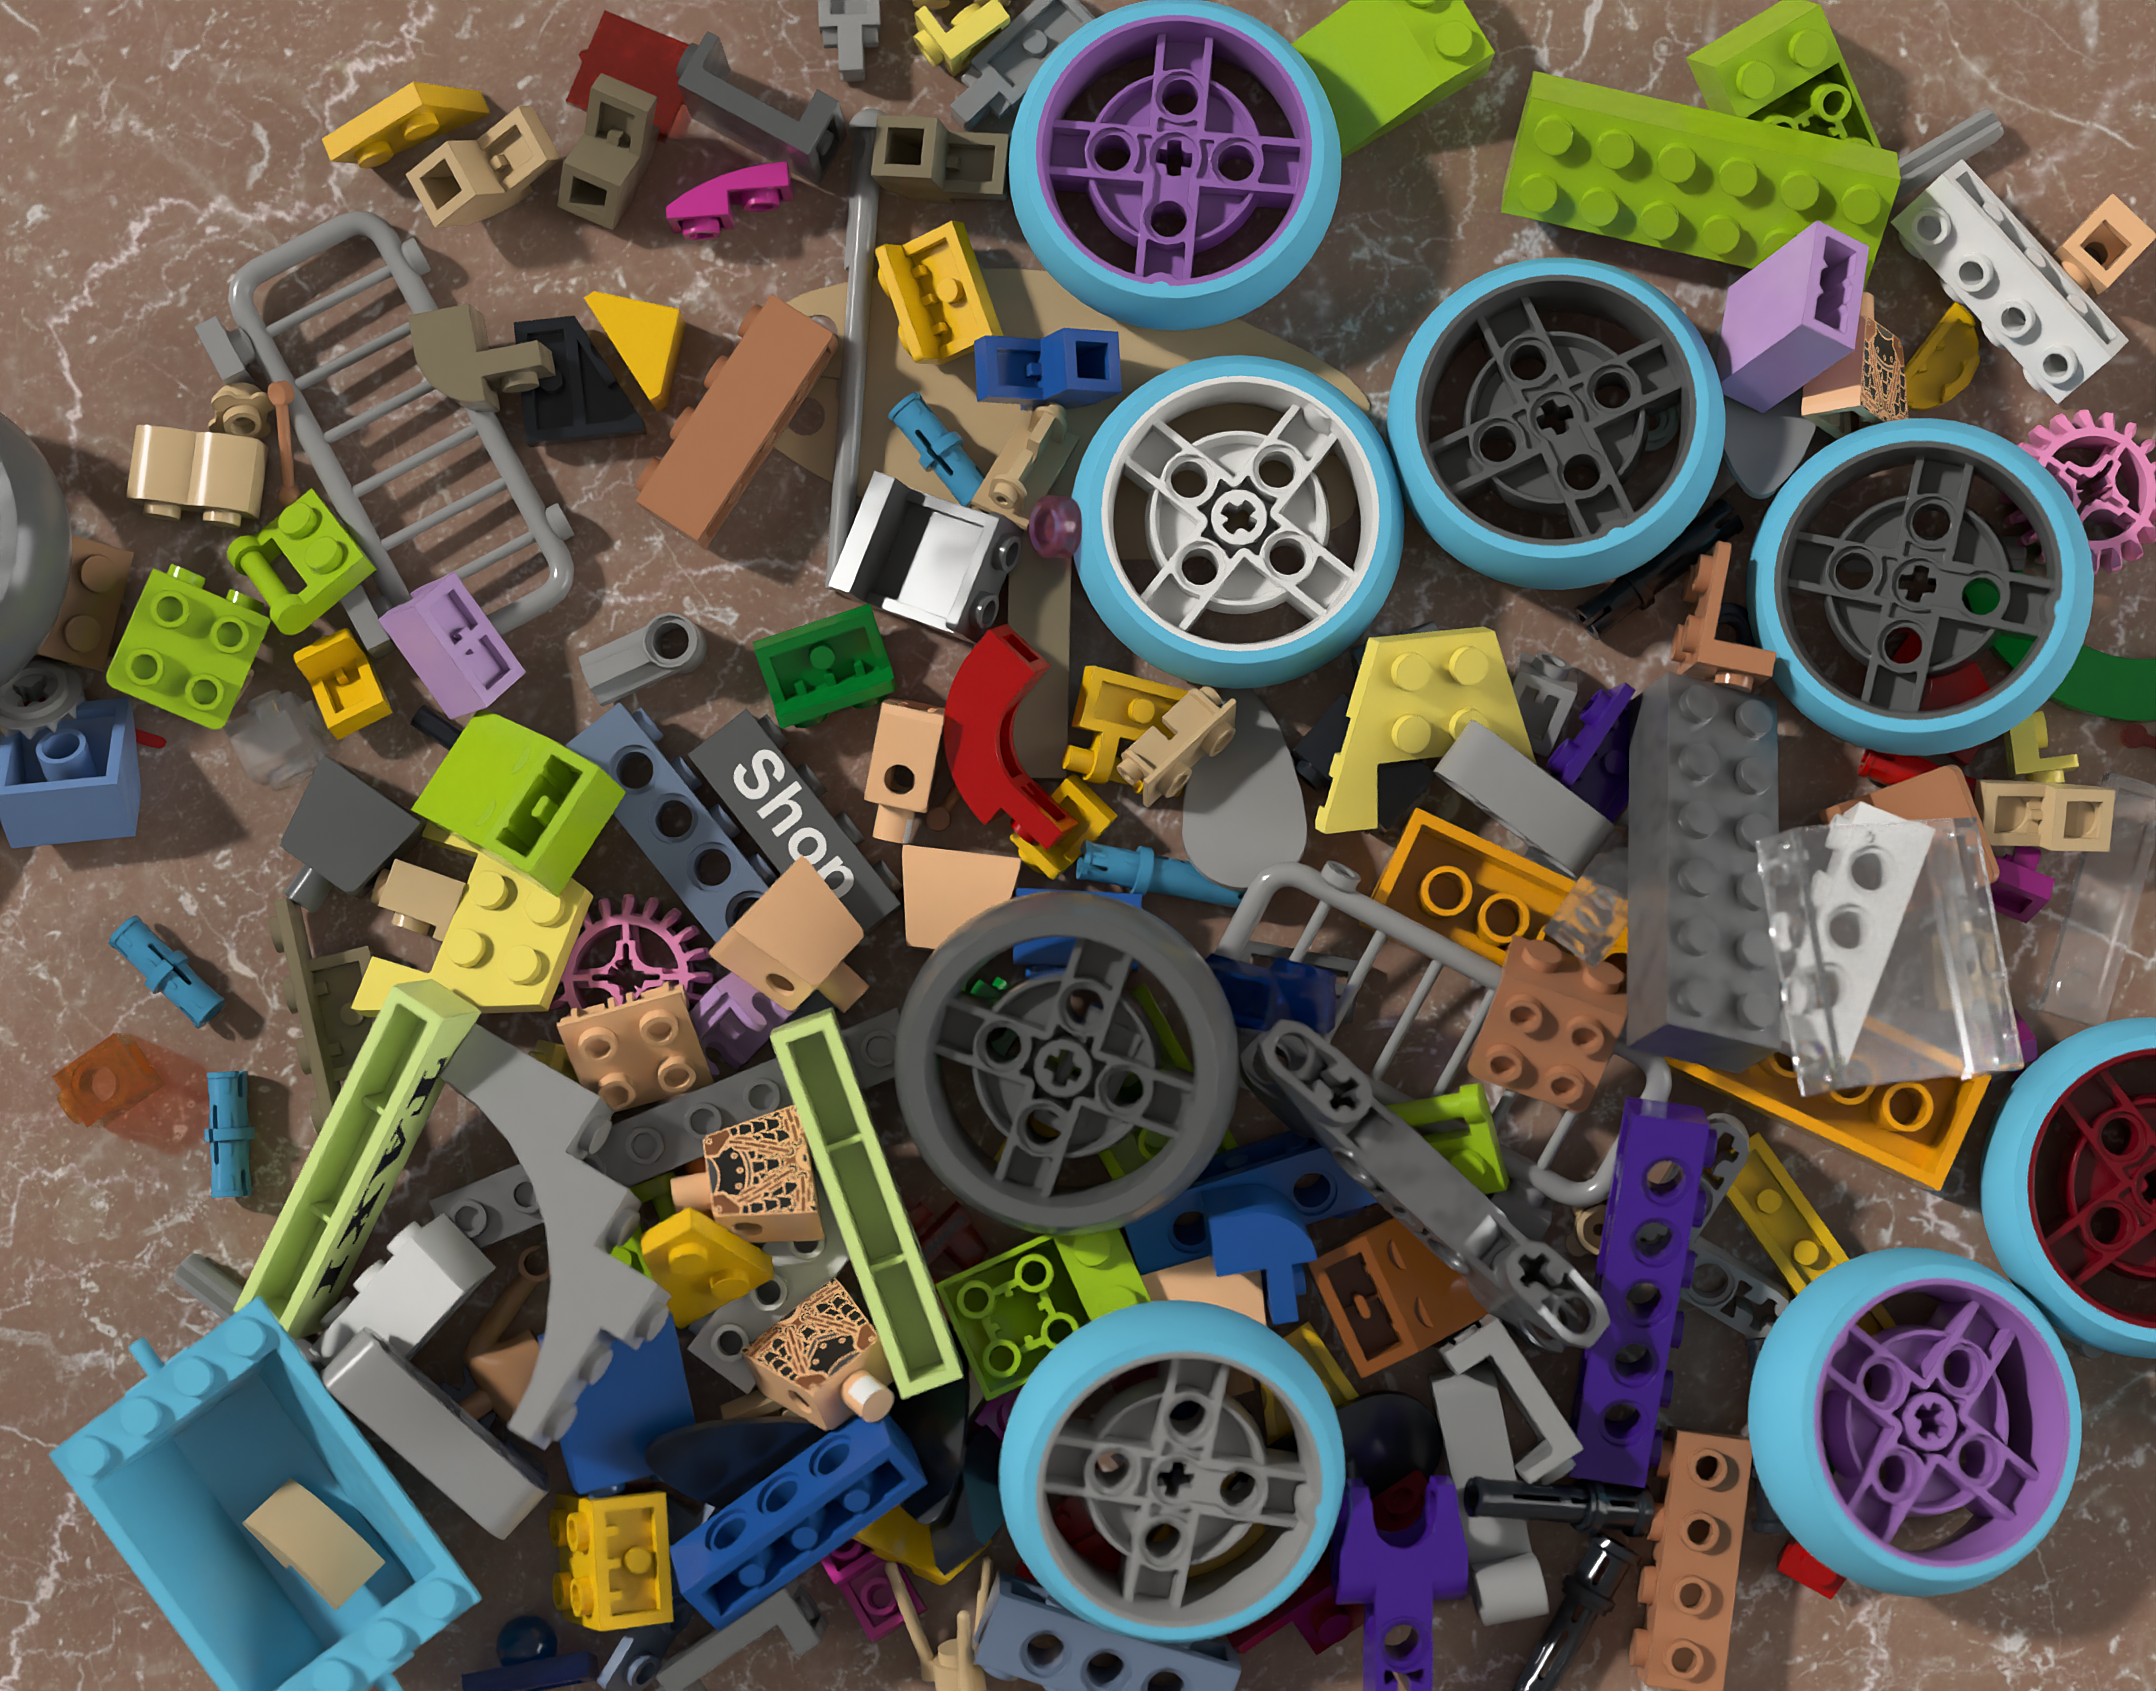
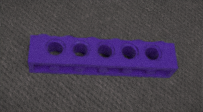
[1568,1097,1717,1488]

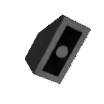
[929,1424,1005,1576]

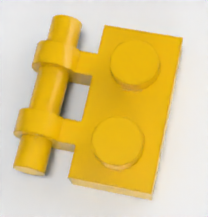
[1062,666,1189,797]

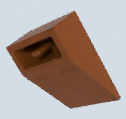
[1304,1216,1490,1379]

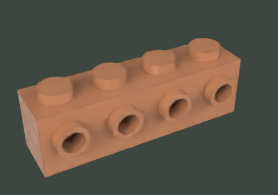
[635,294,840,550]
[1629,1425,1752,1691]

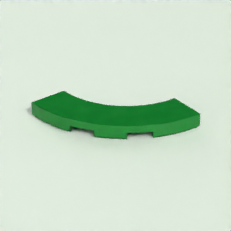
[1962,570,2156,723]

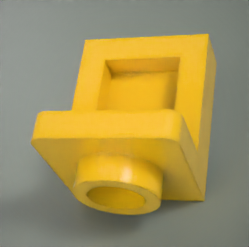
[293,628,393,741]
[1010,773,1118,880]

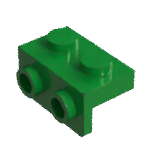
[752,603,898,728]

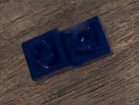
[1204,953,1336,1033]

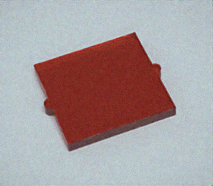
[566,10,690,144]

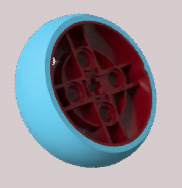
[1979,1017,2156,1358]

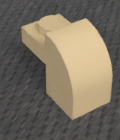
[406,106,561,228]

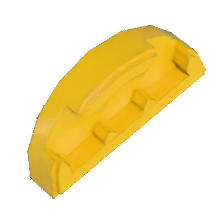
[1904,301,1980,411]

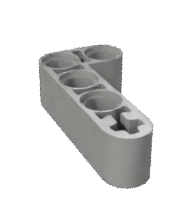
[319,1327,549,1540]
[1428,1362,1549,1626]

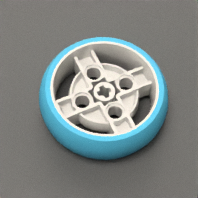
[1070,355,1405,689]

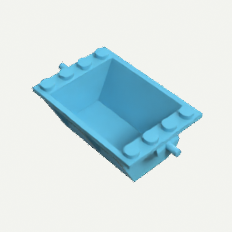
[48,1296,483,1691]

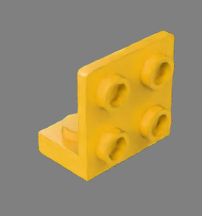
[548,1491,674,1631]

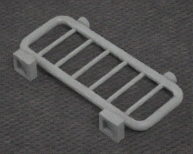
[194,211,575,660]
[1208,861,1672,1242]

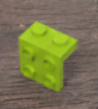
[106,564,272,730]

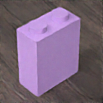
[1716,220,1869,413]

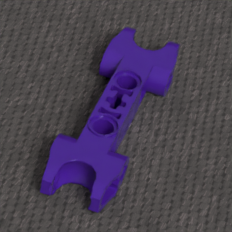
[1330,1475,1468,1691]

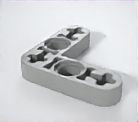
[1636,1113,1791,1338]

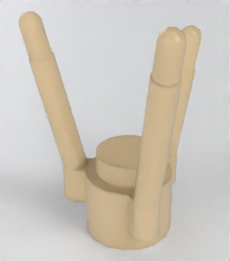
[885,1555,994,1691]

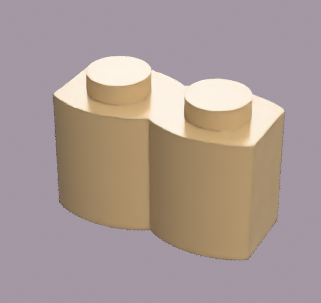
[126,425,269,528]

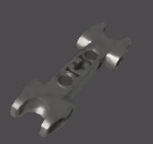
[1239,1020,1610,1354]

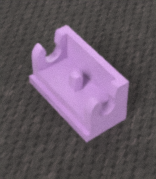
[378,572,526,720]
[689,972,800,1079]

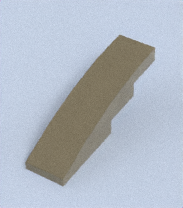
[1008,522,1072,782]

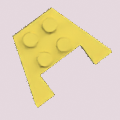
[1315,626,1537,834]
[351,821,593,1017]

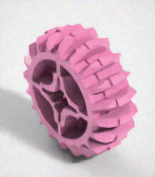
[1999,410,2156,575]
[550,894,715,1022]

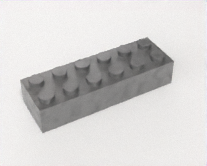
[1627,671,1781,1074]

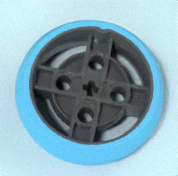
[1386,258,1726,590]
[1746,418,2094,756]

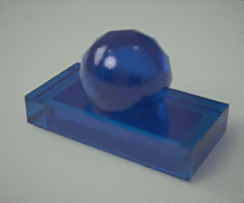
[461,1614,600,1691]

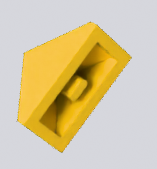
[584,291,686,412]

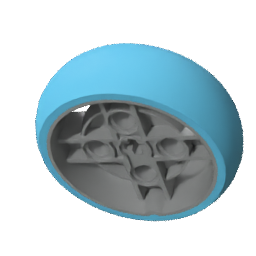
[999,1300,1345,1643]

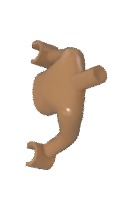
[458,1245,551,1436]

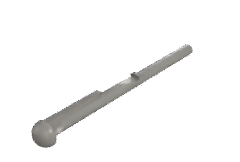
[825,109,887,591]

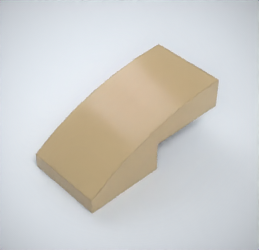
[1974,779,2115,852]
[242,1478,386,1611]

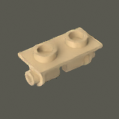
[971,402,1080,530]
[1117,685,1236,808]

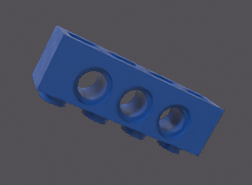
[1125,1130,1377,1276]
[669,1413,927,1632]

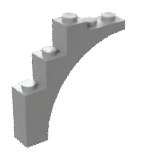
[440,1023,671,1450]

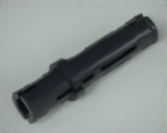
[1574,499,1744,640]

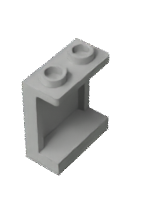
[1432,1314,1583,1485]

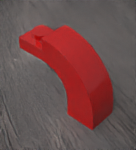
[944,623,1078,850]

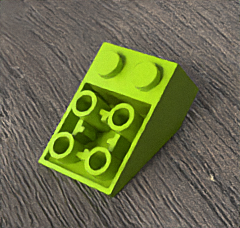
[1686,0,1882,149]
[411,709,626,898]
[935,1228,1152,1401]

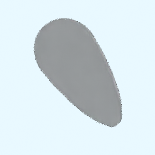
[1708,321,1817,499]
[1182,688,1307,892]

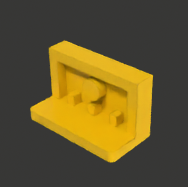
[875,221,1004,365]

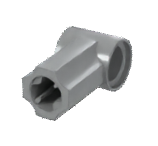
[578,612,707,707]

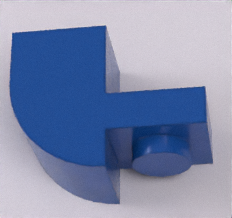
[974,328,1122,411]
[1200,1185,1317,1325]

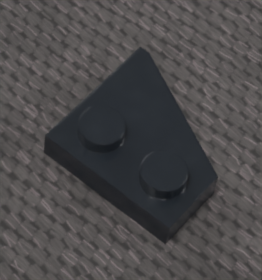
[514,315,647,448]

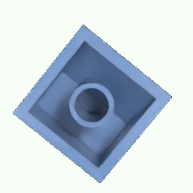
[0,697,141,848]

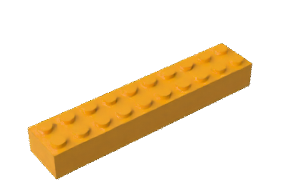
[1358,807,1992,1191]

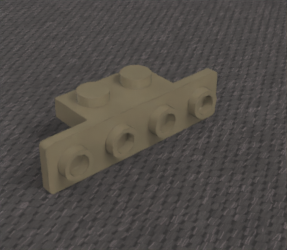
[269,898,377,1135]

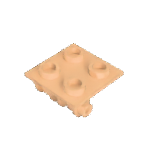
[557,981,714,1113]

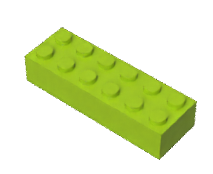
[1501,71,1901,292]

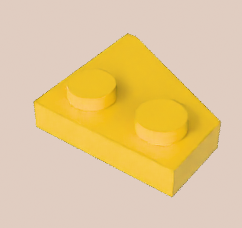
[322,81,490,169]
[640,1206,775,1329]

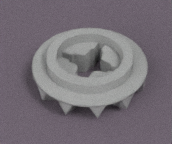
[0,659,85,740]

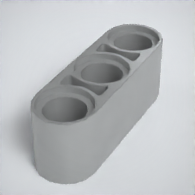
[1433,720,1615,879]

